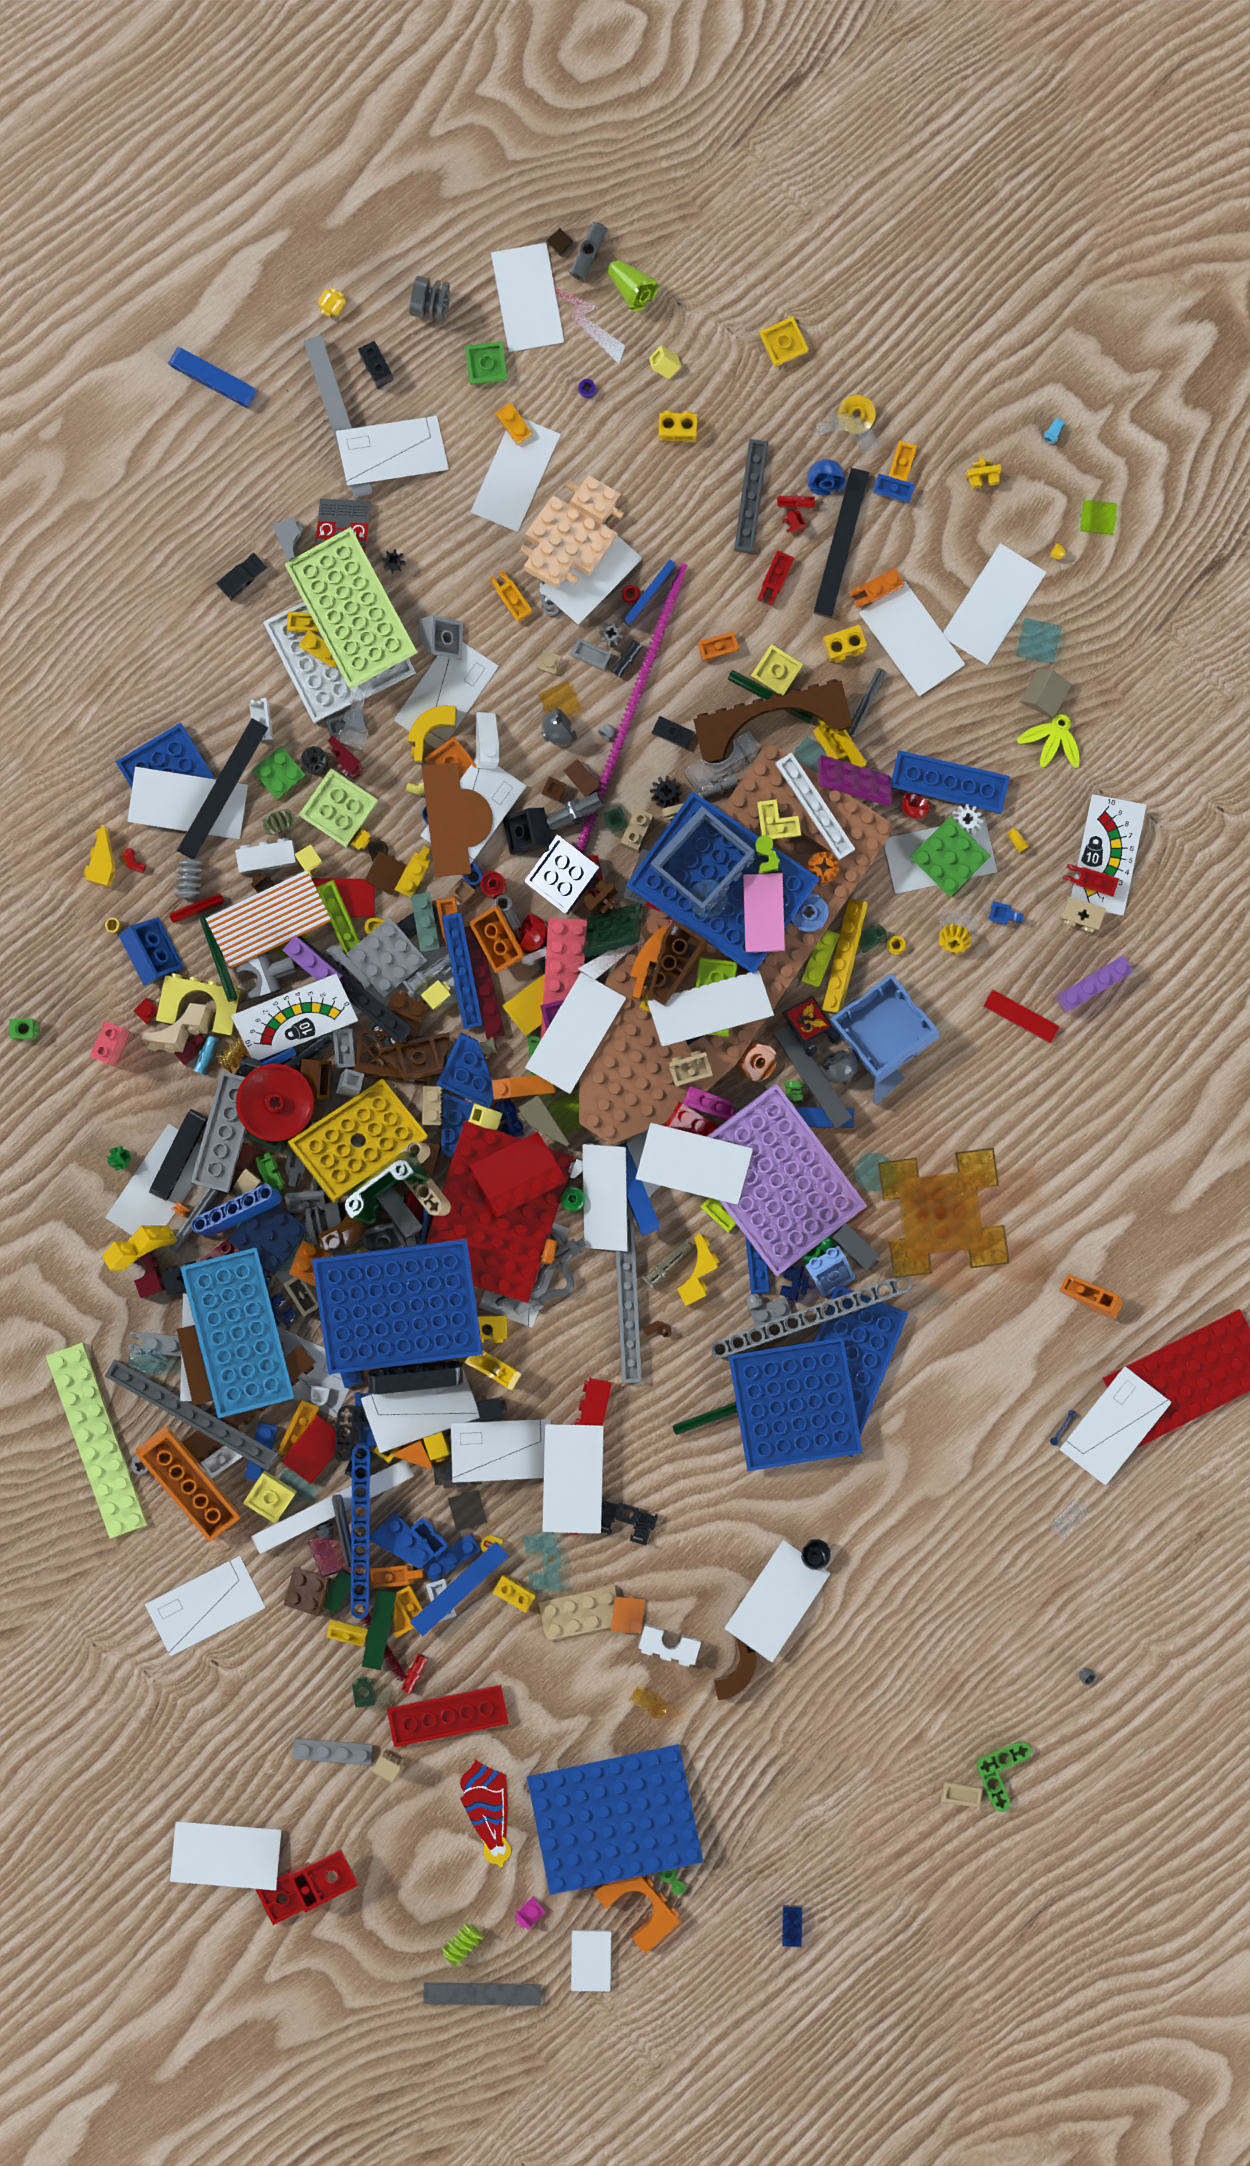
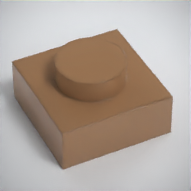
[449,878,476,905]

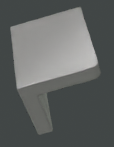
[336,1069,364,1098]

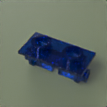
[495,1099,525,1137]

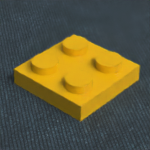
[758,316,809,367]

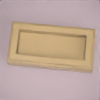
[941,1781,983,1808]

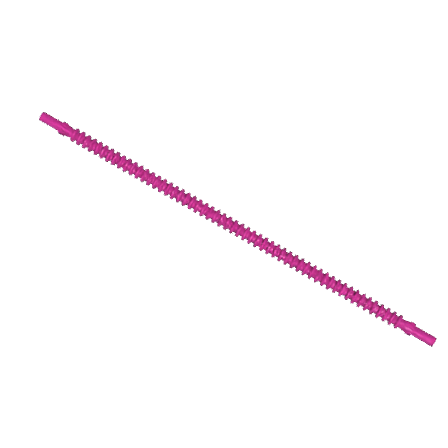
[575,563,688,853]

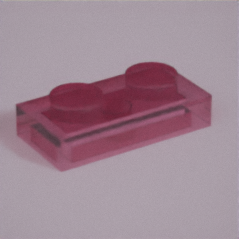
[308,1537,341,1578]

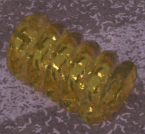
[216,1030,248,1073]

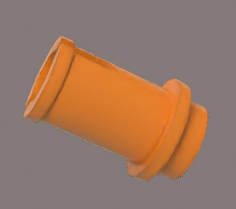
[540,1239,558,1265]

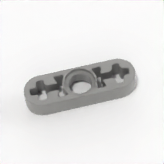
[324,945,370,989]

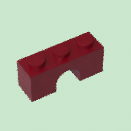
[134,1251,165,1299]

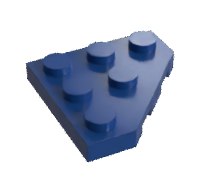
[436,1032,494,1108]

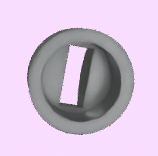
[598,724,615,741]
[747,1294,764,1309]

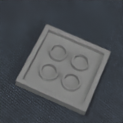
[346,917,427,997]

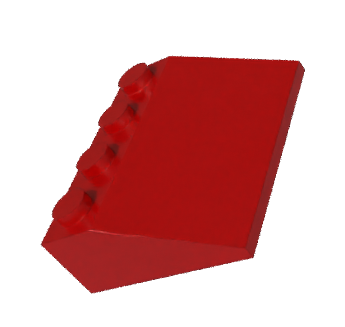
[469,1132,566,1218]

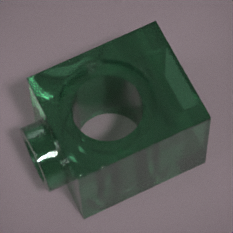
[352,1677,376,1708]

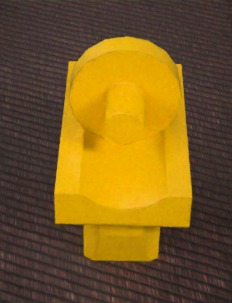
[965,455,1002,489]

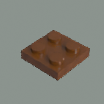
[283,1567,331,1616]

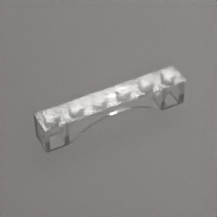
[338,676,376,752]

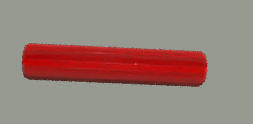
[169,893,224,923]

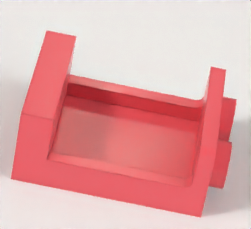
[90,1021,131,1067]

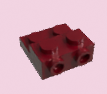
[327,735,364,780]

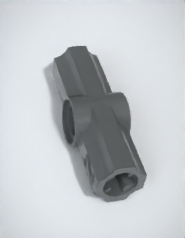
[569,222,608,281]
[547,792,605,832]

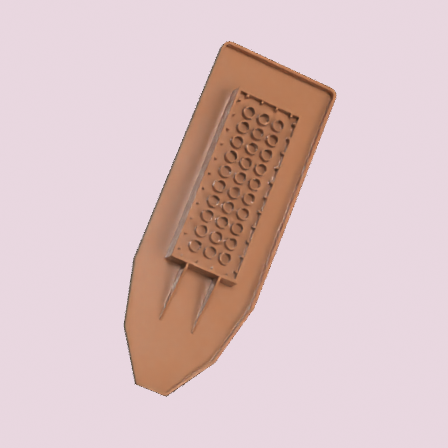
[579,745,892,1145]

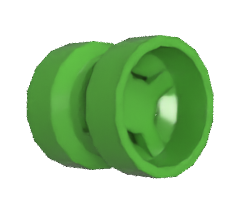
[785,1081,804,1101]

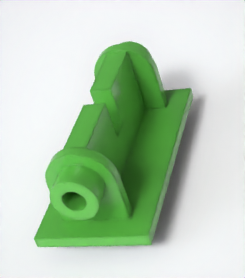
[255,1152,285,1191]

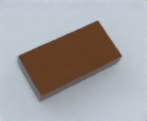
[563,759,601,797]

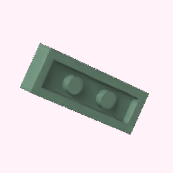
[411,892,440,952]

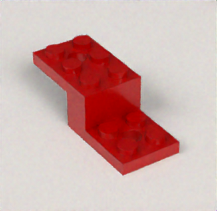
[256,1849,359,1925]

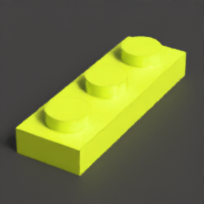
[801,930,840,988]

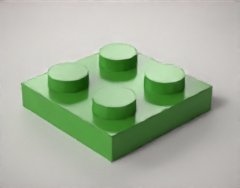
[465,341,507,385]
[252,746,306,800]

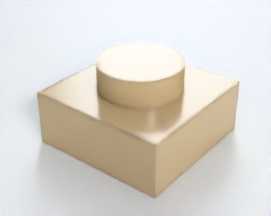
[537,650,562,675]

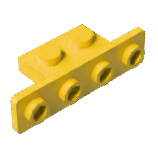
[813,717,867,767]

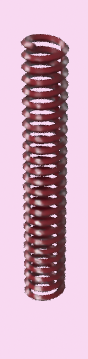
[360,1614,407,1682]

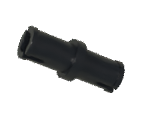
[611,640,643,678]

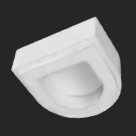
[310,1385,331,1406]

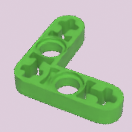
[976,1741,1031,1812]

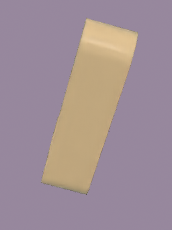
[399,1141,451,1216]

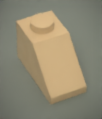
[233,1169,264,1197]

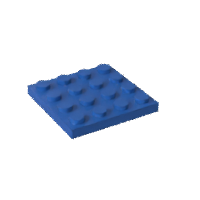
[115,722,216,827]

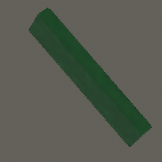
[361,1589,397,1671]

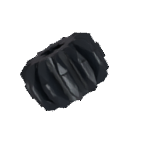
[650,776,682,808]

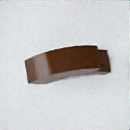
[318,1200,368,1253]
[713,1637,756,1700]

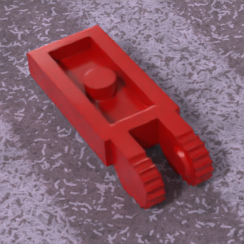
[757,550,794,606]
[1063,864,1119,897]

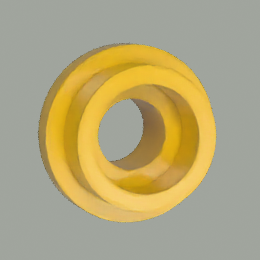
[887,936,906,955]

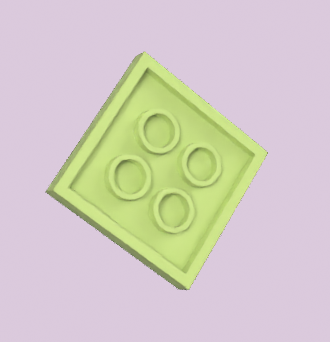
[299,769,378,848]

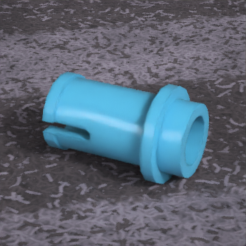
[1044,418,1065,444]

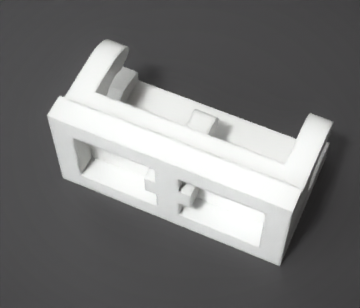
[249,698,273,741]

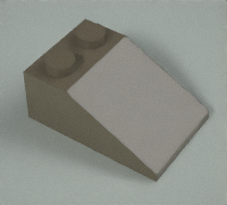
[518,1095,570,1147]

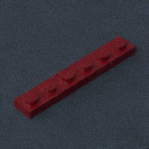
[464,926,505,1040]

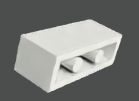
[235,838,298,875]

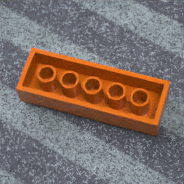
[136,1425,240,1542]

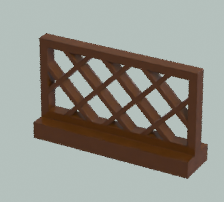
[354,1029,432,1085]

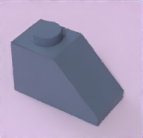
[873,1070,905,1105]

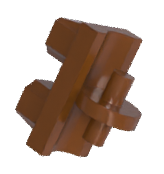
[583,880,618,917]

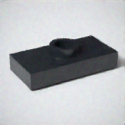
[651,716,694,750]

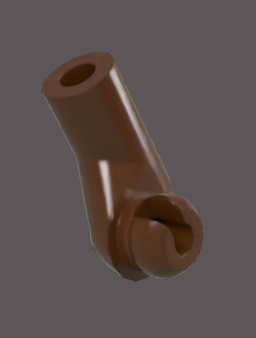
[643,1321,672,1338]

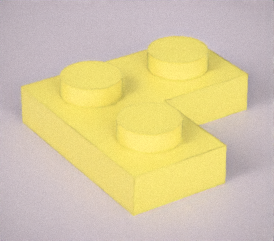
[757,799,801,840]

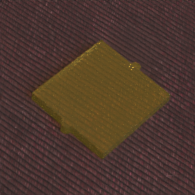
[538,681,581,716]

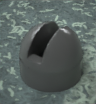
[1079,1668,1096,1685]

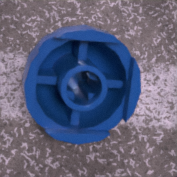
[807,459,846,495]

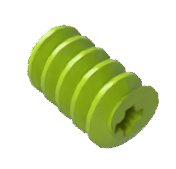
[441,1923,484,1967]

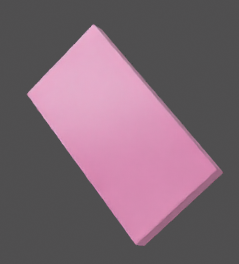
[743,873,785,952]

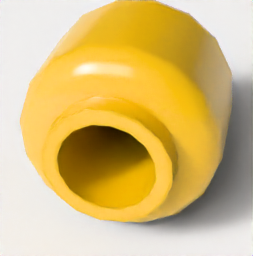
[318,287,346,317]

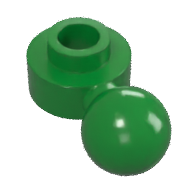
[802,1237,835,1264]

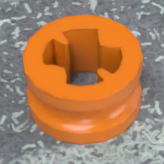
[171,1201,191,1218]

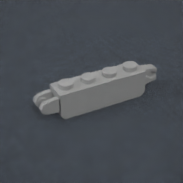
[128,1332,182,1356]

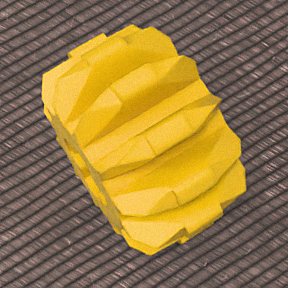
[939,922,971,955]

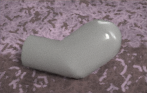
[513,1298,543,1315]

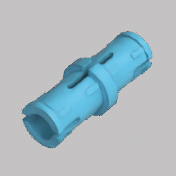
[193,1035,219,1075]

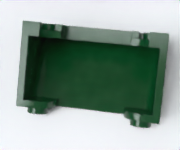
[345,1151,430,1225]

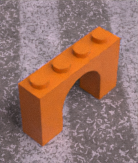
[593,1875,680,1954]

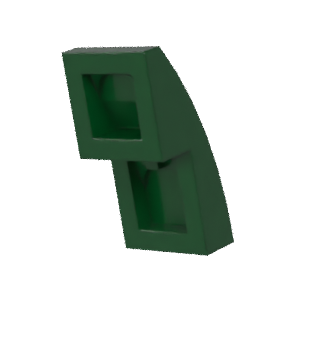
[323,1568,351,1614]

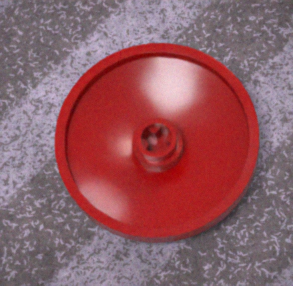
[236,1064,314,1142]

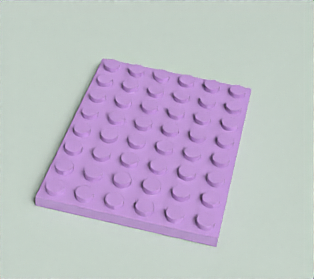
[707,1083,867,1277]

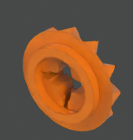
[808,852,839,883]

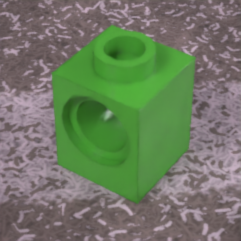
[9,1019,39,1040]

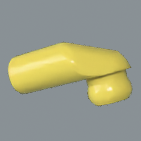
[406,782,425,796]

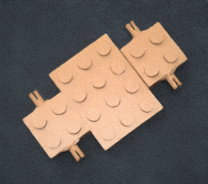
[519,475,624,589]

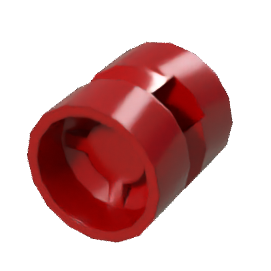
[480,871,506,899]

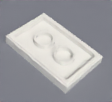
[571,1930,611,1991]

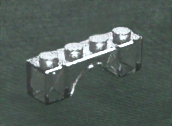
[685,731,762,794]

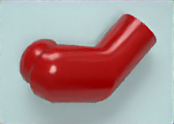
[122,848,146,873]

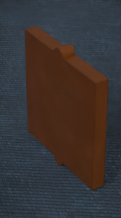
[364,851,407,895]

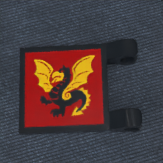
[782,996,841,1057]

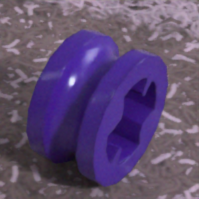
[579,379,596,398]

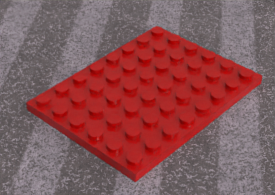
[425,1121,574,1303]

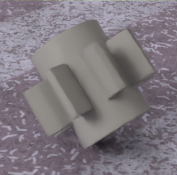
[599,623,623,647]

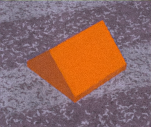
[394,1439,434,1469]

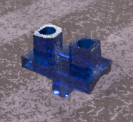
[780,1266,813,1302]
[269,1293,299,1327]

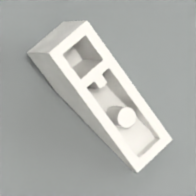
[476,712,499,769]

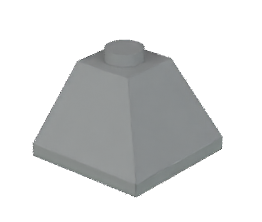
[418,615,463,660]

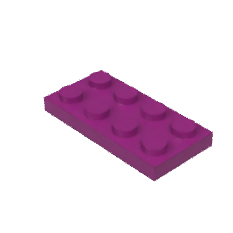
[817,755,892,806]

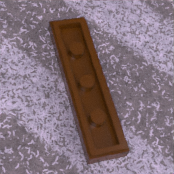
[177,1325,212,1405]

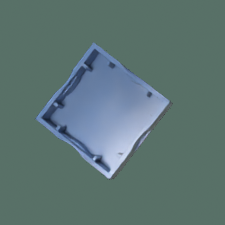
[830,973,940,1083]

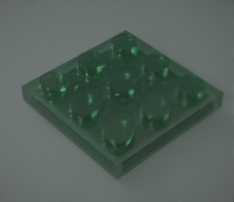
[583,902,643,958]

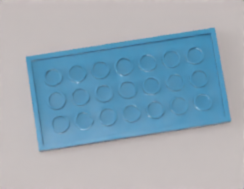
[180,1248,294,1418]

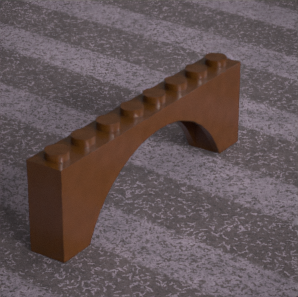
[693,679,853,766]

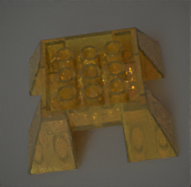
[878,1147,1010,1279]

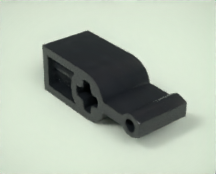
[216,553,267,601]

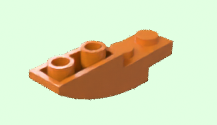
[630,925,668,1000]

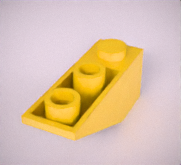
[84,824,116,888]

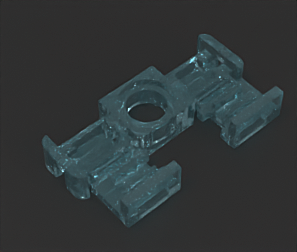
[523,1530,564,1591]

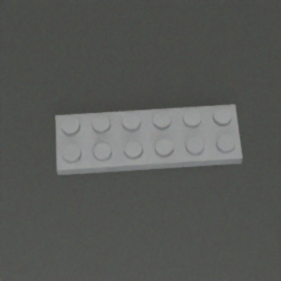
[190,1072,246,1193]

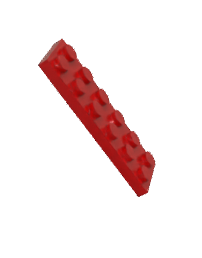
[387,1684,509,1747]

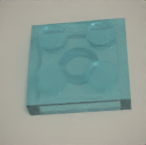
[1016,618,1062,664]

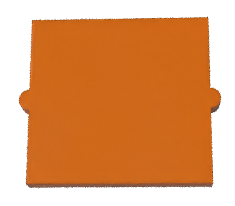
[611,1596,645,1634]

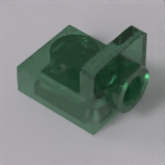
[858,924,888,953]

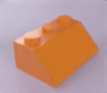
[469,905,525,973]

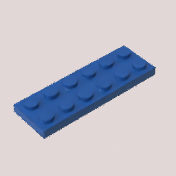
[891,750,1010,814]

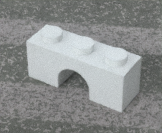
[638,1623,701,1667]

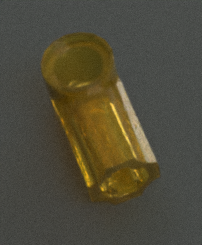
[629,1686,667,1719]

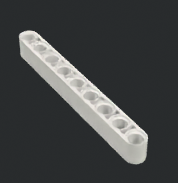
[251,1460,414,1554]

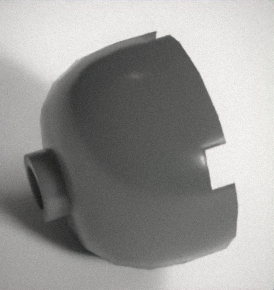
[541,707,577,746]
[819,1048,858,1084]

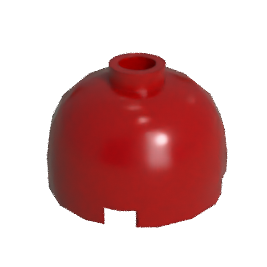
[516,913,548,952]

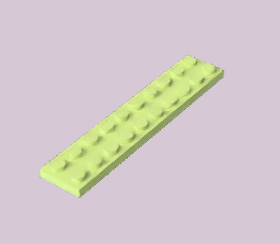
[46,1343,148,1538]

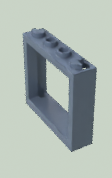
[650,807,755,913]

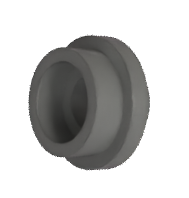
[315,1522,334,1538]

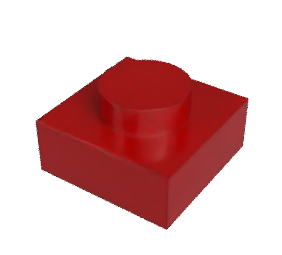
[133,997,158,1025]

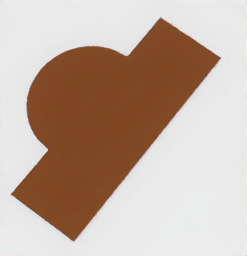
[421,763,493,877]

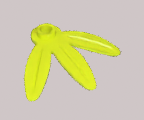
[1017,714,1079,768]

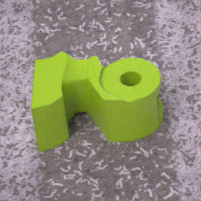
[756,835,780,874]

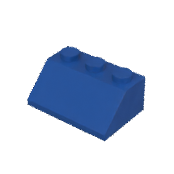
[118,917,184,986]

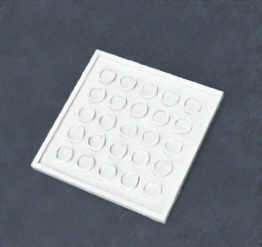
[263,602,416,724]

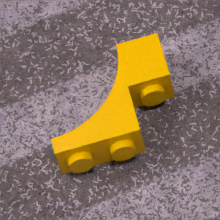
[102,1225,177,1271]
[677,1233,719,1306]

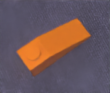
[492,1075,556,1100]
[1059,1274,1123,1320]

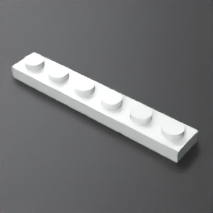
[775,753,855,860]

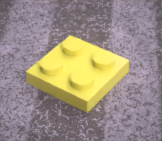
[751,644,803,696]
[243,1470,297,1524]

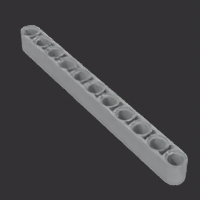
[711,1275,912,1358]

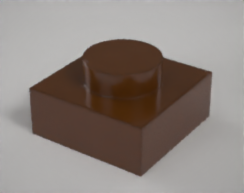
[541,776,567,802]

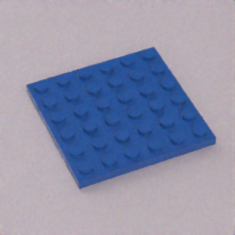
[728,1337,863,1472]

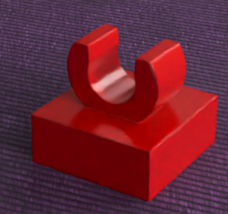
[782,510,807,533]

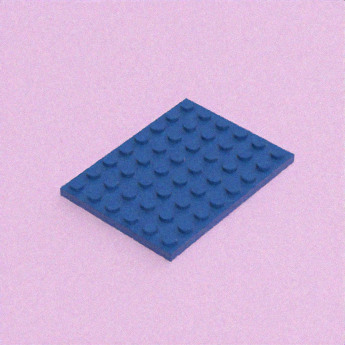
[626,791,820,974]
[312,1239,483,1375]
[527,1744,703,1895]

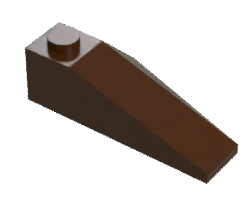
[648,920,708,1006]

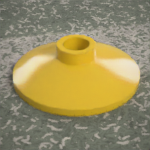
[838,395,876,433]

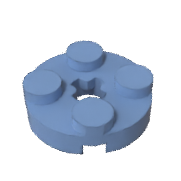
[791,893,829,932]

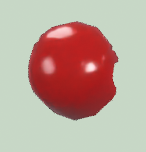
[901,794,930,819]

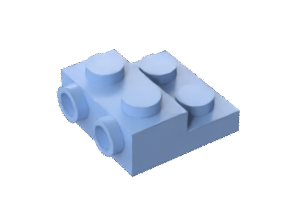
[805,1246,856,1298]

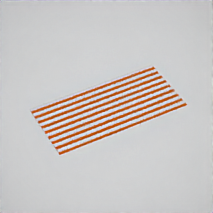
[206,870,331,969]

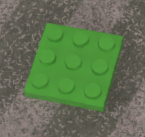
[910,816,991,897]

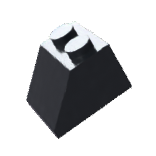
[503,807,552,855]

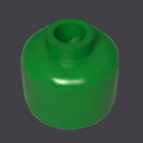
[560,1186,585,1212]

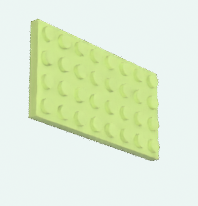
[285,527,418,690]

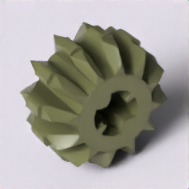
[262,809,296,836]

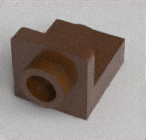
[251,873,276,893]

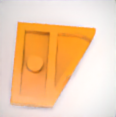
[393,1585,423,1638]

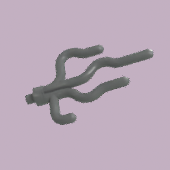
[495,1228,586,1306]

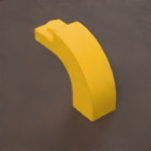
[408,705,457,764]
[458,1349,521,1391]

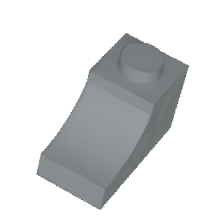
[272,516,303,562]

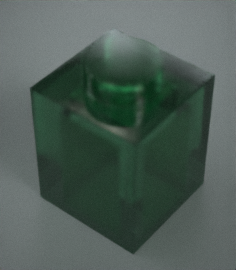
[603,806,628,834]

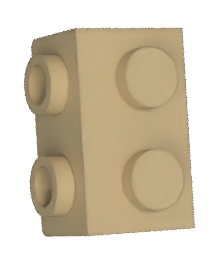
[669,1050,713,1087]

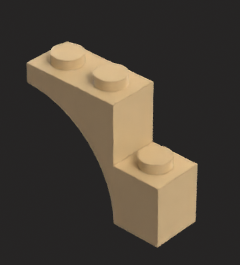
[141,1003,213,1053]

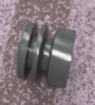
[410,276,450,322]
[305,1201,344,1248]

